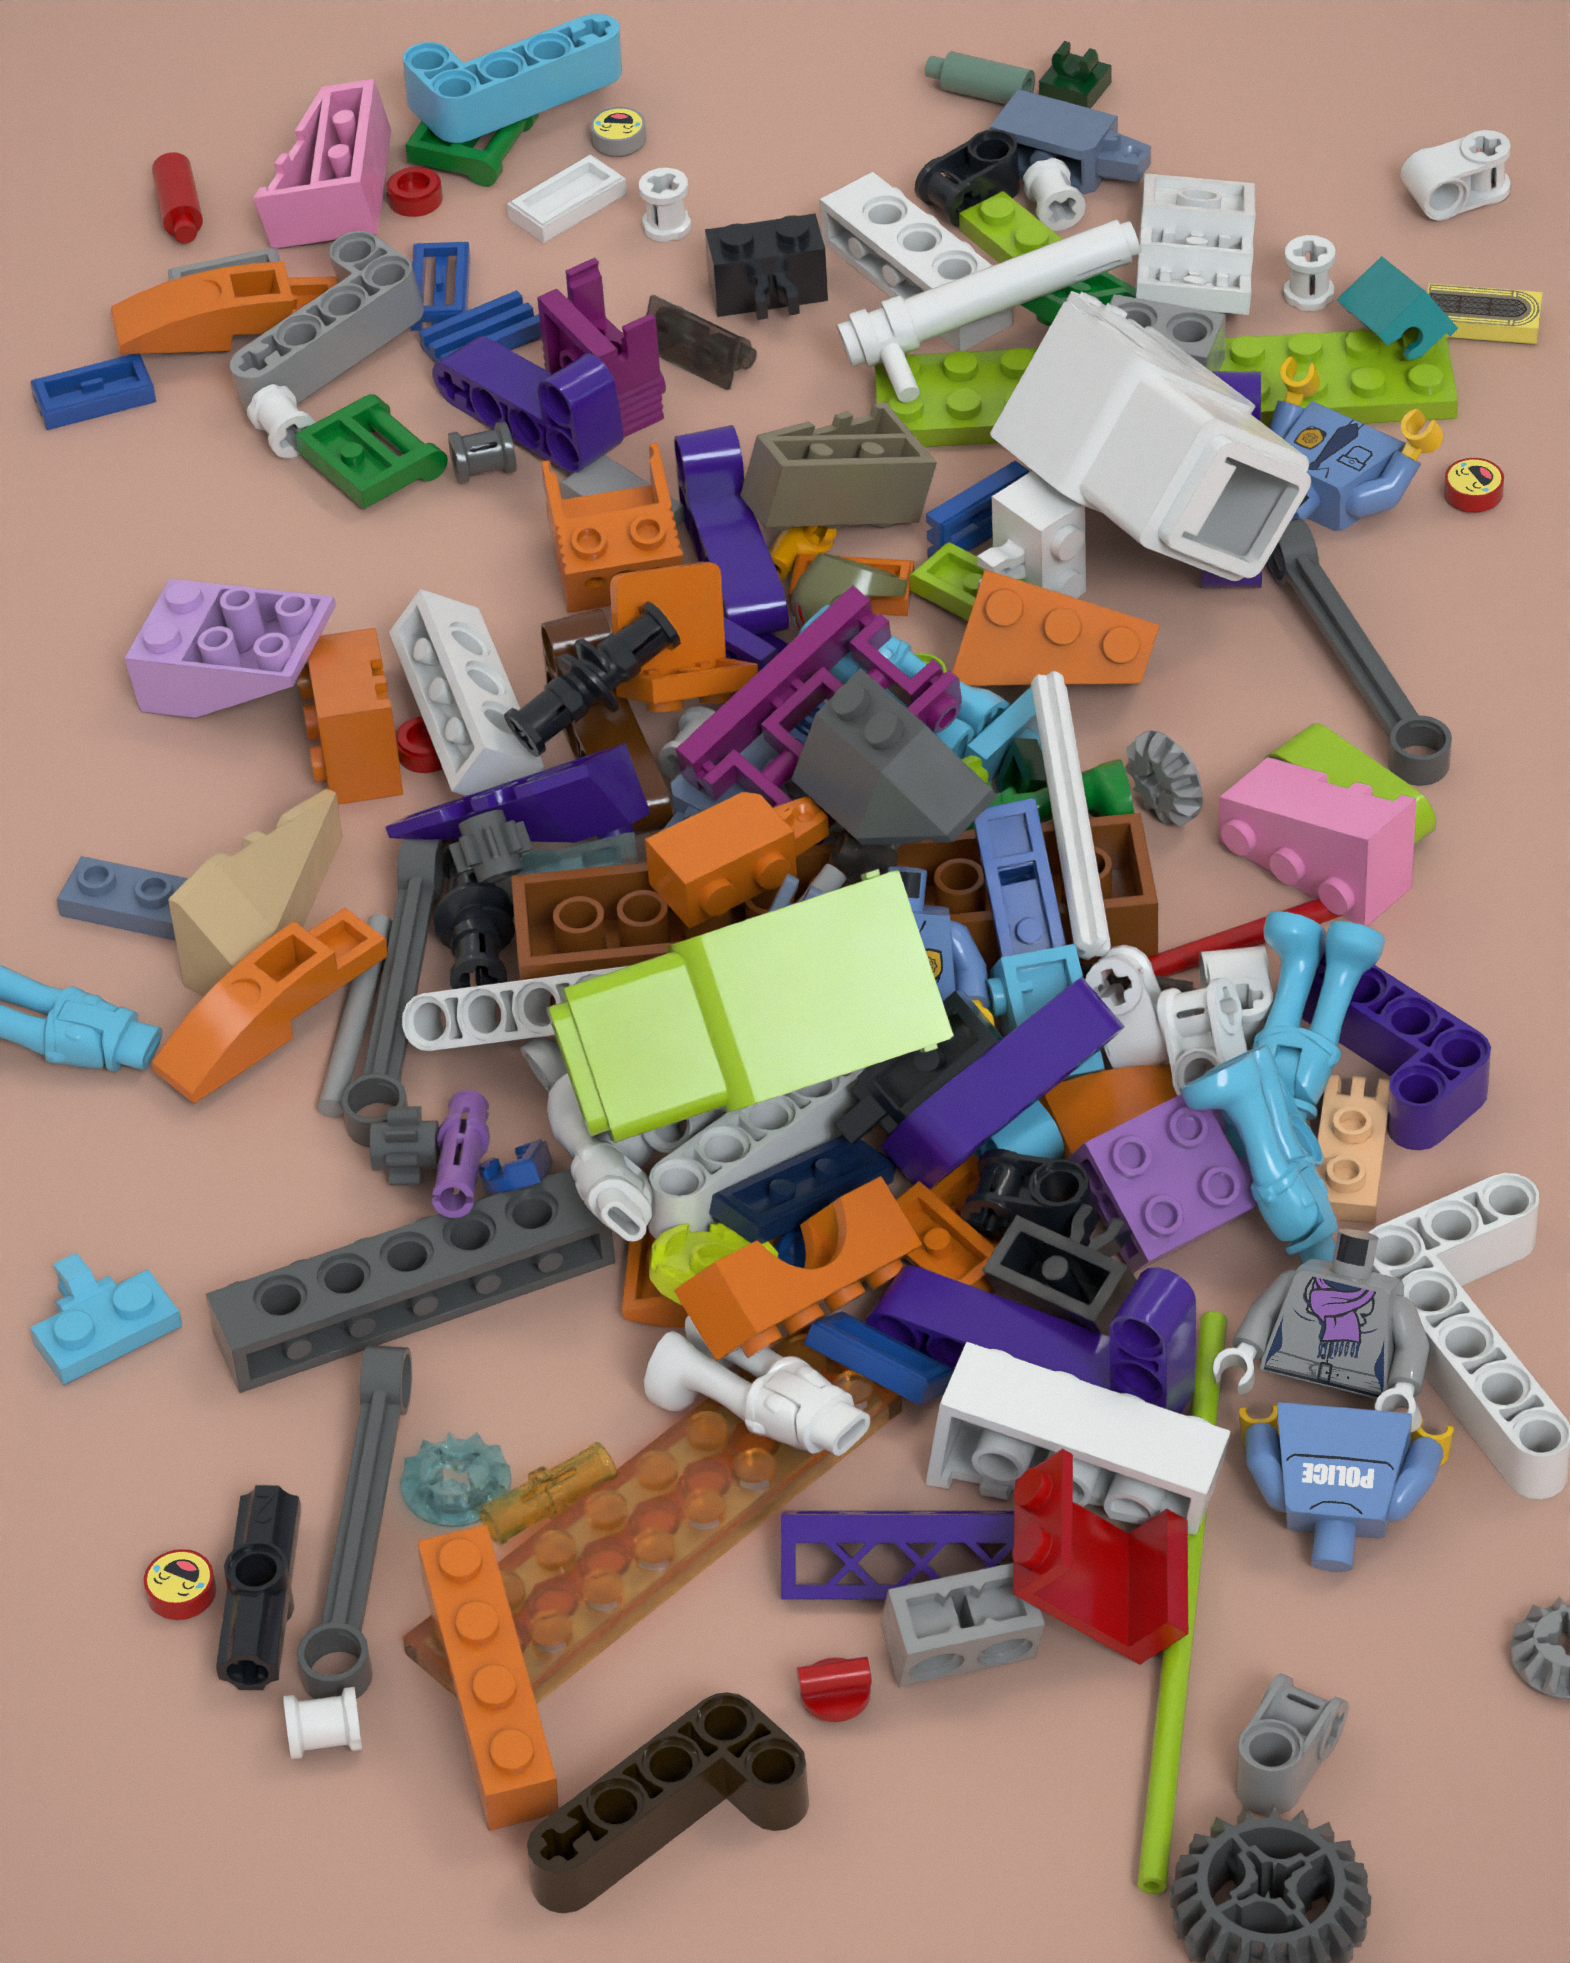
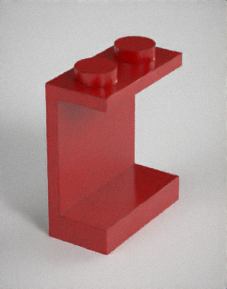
[1012,1448,1189,1665]

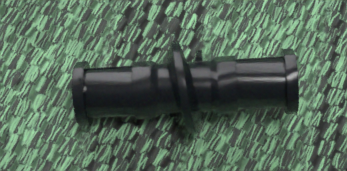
[504,601,681,757]
[434,841,516,989]

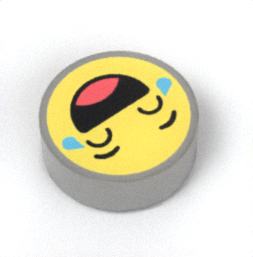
[591,107,646,156]

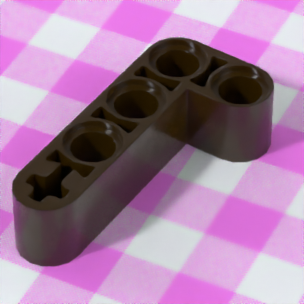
[527,1692,809,1913]

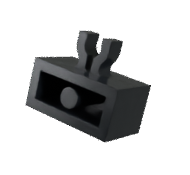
[705,213,828,320]
[982,1203,1137,1337]

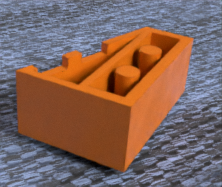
[952,569,1160,686]
[298,627,404,805]

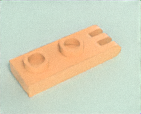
[1316,1074,1390,1224]

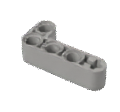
[229,231,424,416]

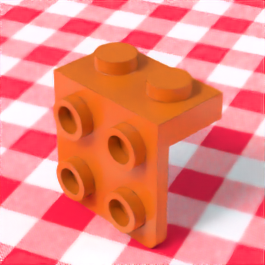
[610,562,758,712]

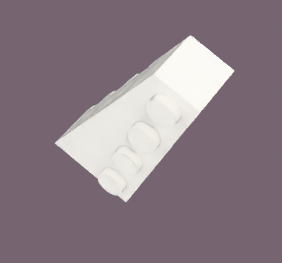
[925,1342,1231,1535]

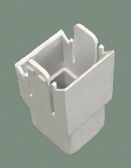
[990,291,1311,581]

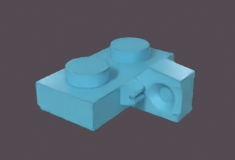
[30,1253,182,1385]

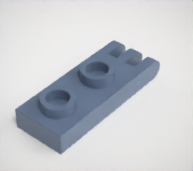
[57,856,188,941]

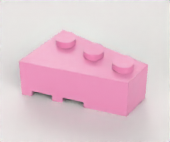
[253,79,391,249]
[1219,757,1417,926]

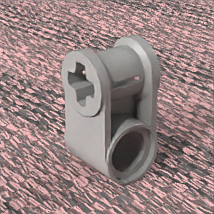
[1236,1673,1349,1816]

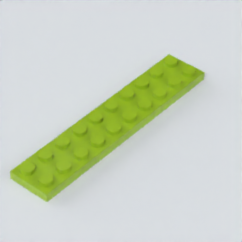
[875,327,1458,447]

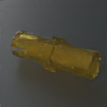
[478,1442,618,1546]

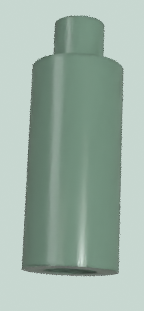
[925,51,1035,105]

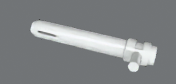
[837,219,1141,403]

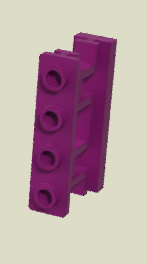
[675,585,962,845]

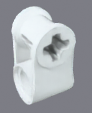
[1400,130,1511,221]
[1085,945,1169,1069]
[1199,946,1273,1051]
[1157,977,1247,1096]

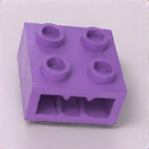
[1069,1095,1258,1274]

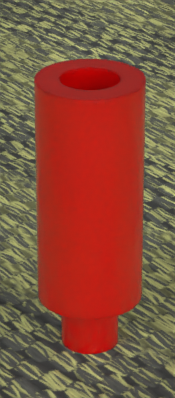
[152,152,203,243]

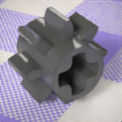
[449,810,533,884]
[370,1106,441,1185]

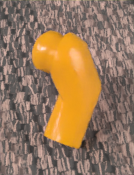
[769,526,838,581]

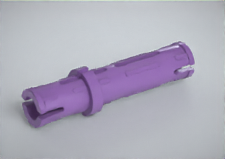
[432,1090,490,1218]

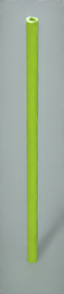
[1137,1311,1227,1894]

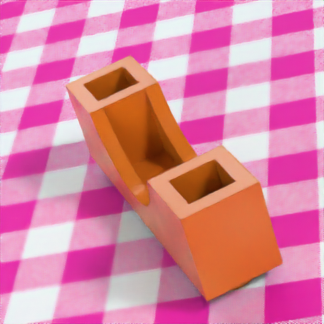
[674,1176,923,1361]
[418,1524,559,1831]

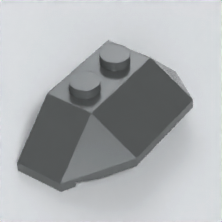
[791,668,998,845]

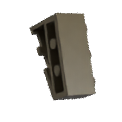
[740,401,937,531]

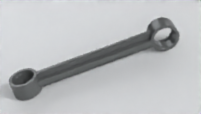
[1266,518,1452,786]
[341,839,445,1147]
[297,1345,412,1699]

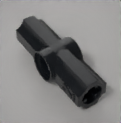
[216,1485,301,1690]

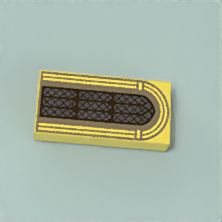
[1427,284,1543,344]

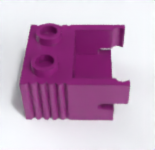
[537,257,666,438]

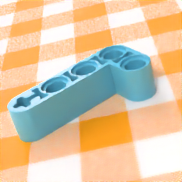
[403,14,622,143]

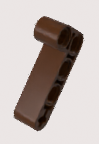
[541,608,673,838]

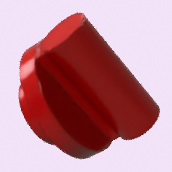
[797,1656,872,1722]

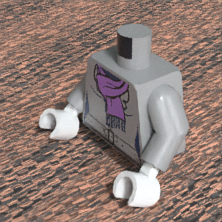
[1213,1229,1430,1432]

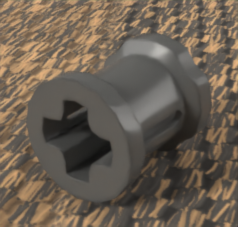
[448,421,517,484]

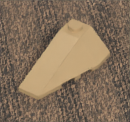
[168,788,343,996]

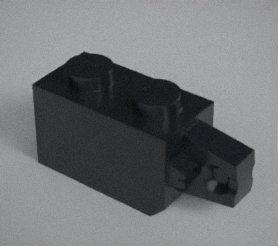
[834,990,1004,1144]

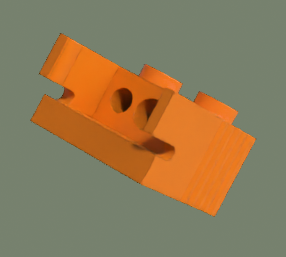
[541,443,683,613]

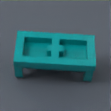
[1337,256,1458,360]

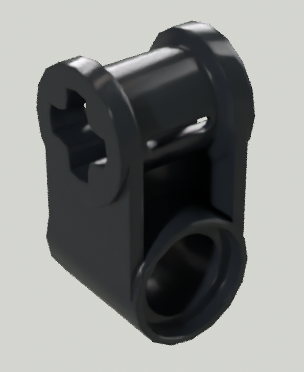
[914,129,1020,227]
[961,1149,1096,1238]

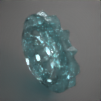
[400,1430,511,1527]

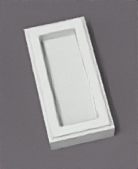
[507,154,627,243]

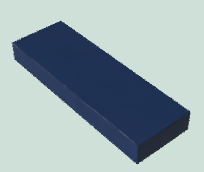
[709,1135,896,1244]

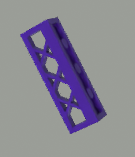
[781,1510,1014,1599]

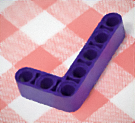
[866,1266,1196,1414]

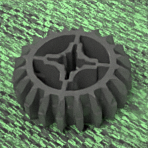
[1170,1804,1372,1963]

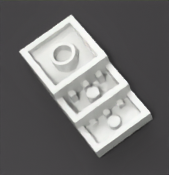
[1135,173,1256,315]

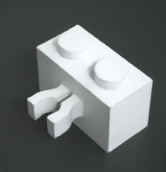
[977,470,1086,599]

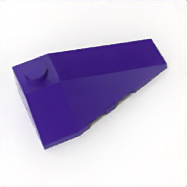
[385,743,650,846]

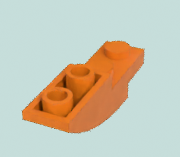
[110,261,338,354]
[152,907,388,1104]

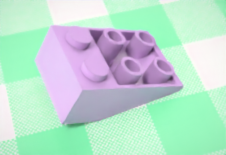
[124,579,336,718]

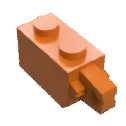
[645,792,829,929]

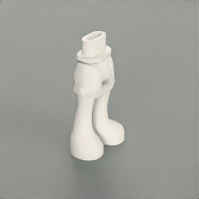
[547,1073,654,1242]
[644,1315,870,1456]

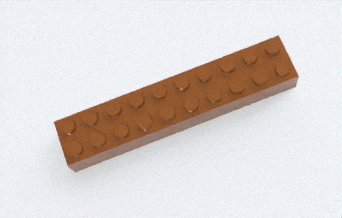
[511,813,1158,1006]

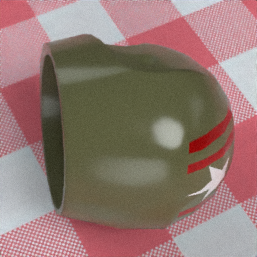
[791,553,908,632]

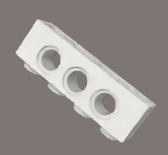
[820,172,1013,351]
[389,589,544,796]

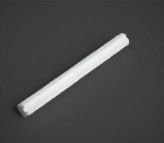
[1031,671,1111,960]

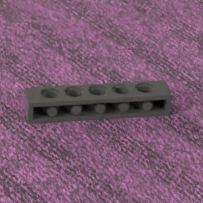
[206,1169,615,1393]

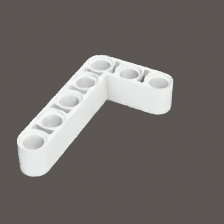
[402,966,724,1153]
[648,1067,866,1239]
[1369,1173,1570,1500]

